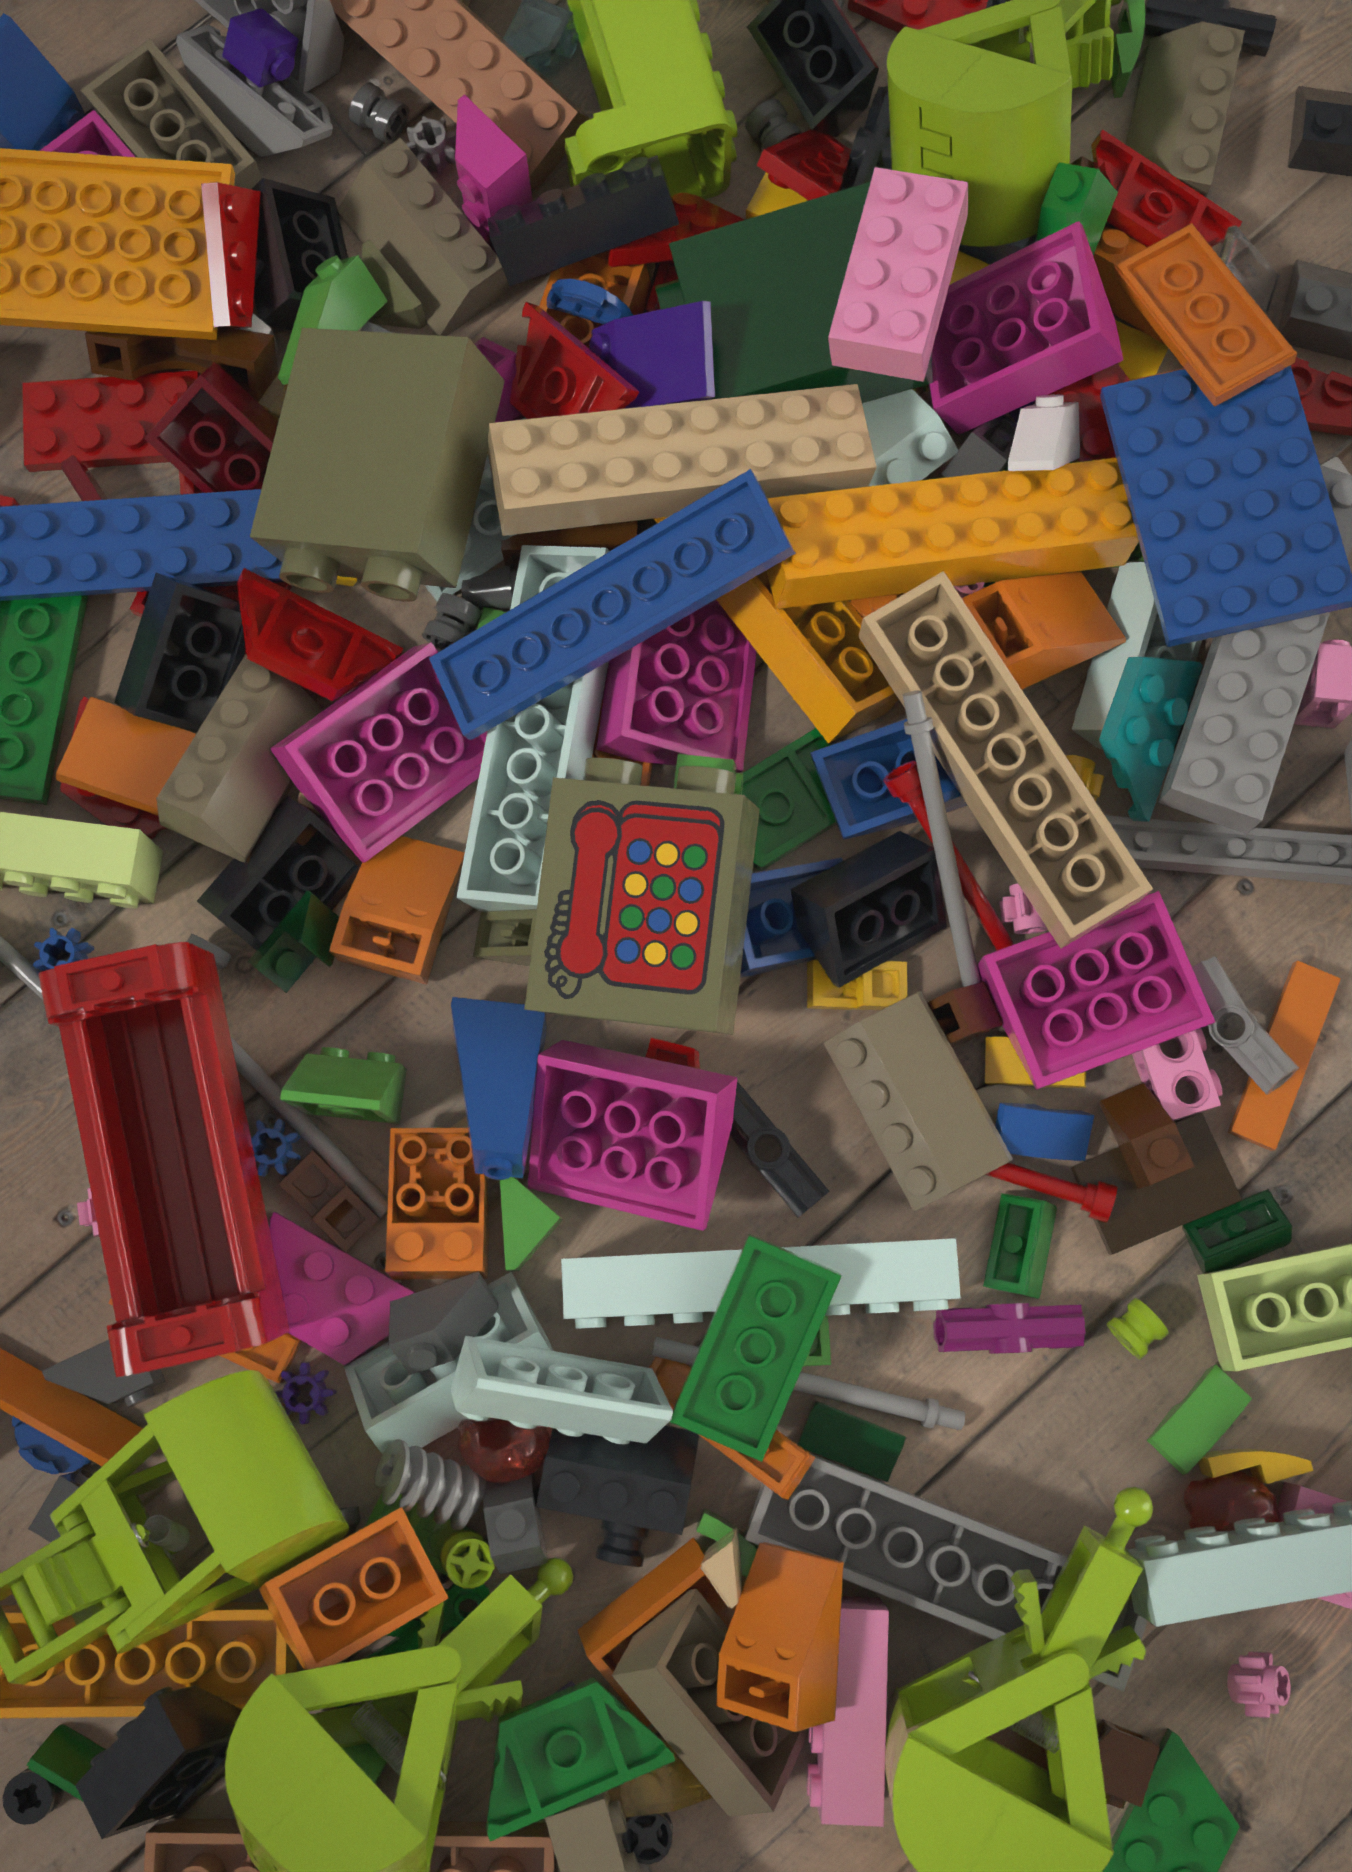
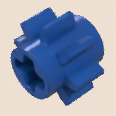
[33,928,95,970]
[251,1119,301,1177]

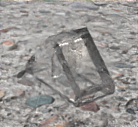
[1216,226,1280,314]

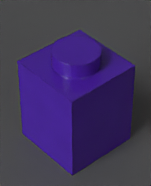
[222,8,299,88]

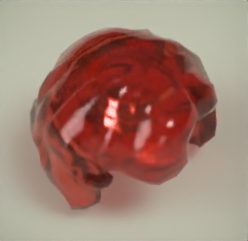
[457,1418,550,1483]
[1184,1471,1282,1532]

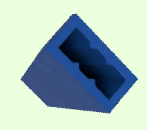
[451,997,547,1180]

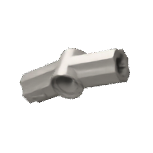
[1192,956,1299,1095]

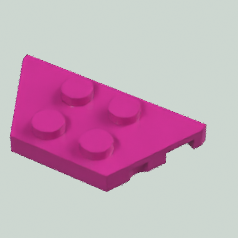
[269,1212,416,1365]

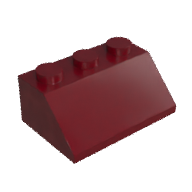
[144,362,278,493]

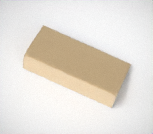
[701,1527,743,1608]

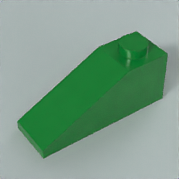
[1036,162,1118,255]

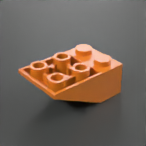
[962,571,1126,689]
[329,836,465,985]
[385,1128,489,1280]
[716,1542,844,1732]

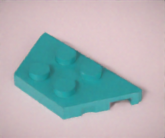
[1099,657,1203,822]

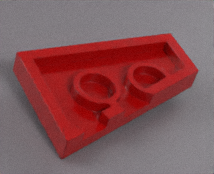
[756,129,851,201]
[201,182,261,328]

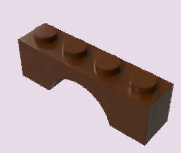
[85,327,278,402]
[949,1697,1160,1809]

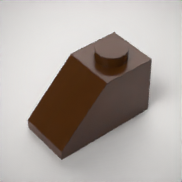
[927,982,1003,1047]
[1099,1083,1195,1189]

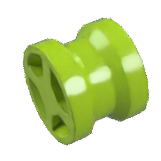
[1107,1298,1169,1360]
[440,1530,494,1588]

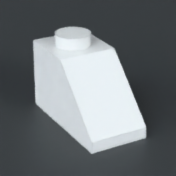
[1008,395,1080,471]

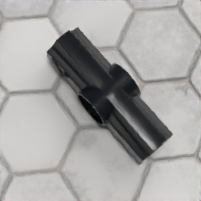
[1144,0,1277,57]
[841,86,892,190]
[730,1082,830,1218]

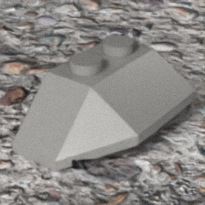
[176,24,333,157]

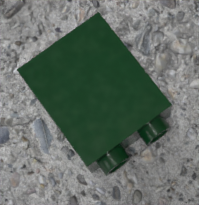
[655,182,933,403]

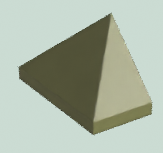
[362,239,427,329]

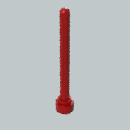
[883,761,1014,951]
[985,1162,1118,1223]

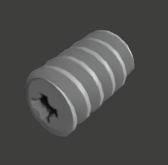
[375,1439,486,1531]

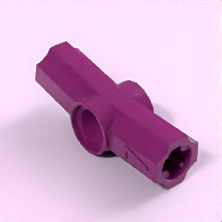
[933,1303,1085,1354]

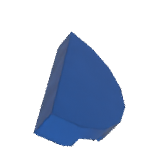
[547,278,633,324]
[12,1416,93,1474]

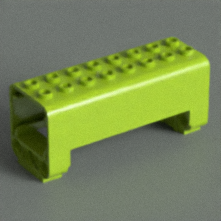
[565,0,738,199]

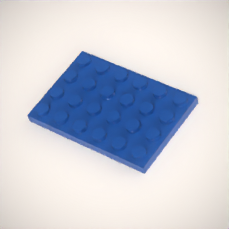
[1100,365,1352,647]

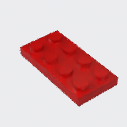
[22,371,200,472]

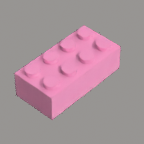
[828,167,968,382]
[807,1596,889,1827]

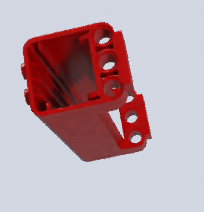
[38,942,290,1377]

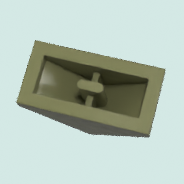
[473,909,537,966]

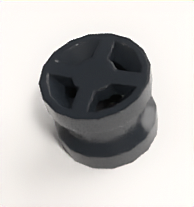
[595,1520,649,1567]
[2,1768,64,1825]
[622,1802,673,1864]

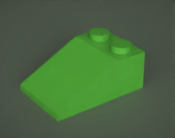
[280,1047,407,1124]

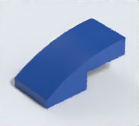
[995,1103,1094,1161]

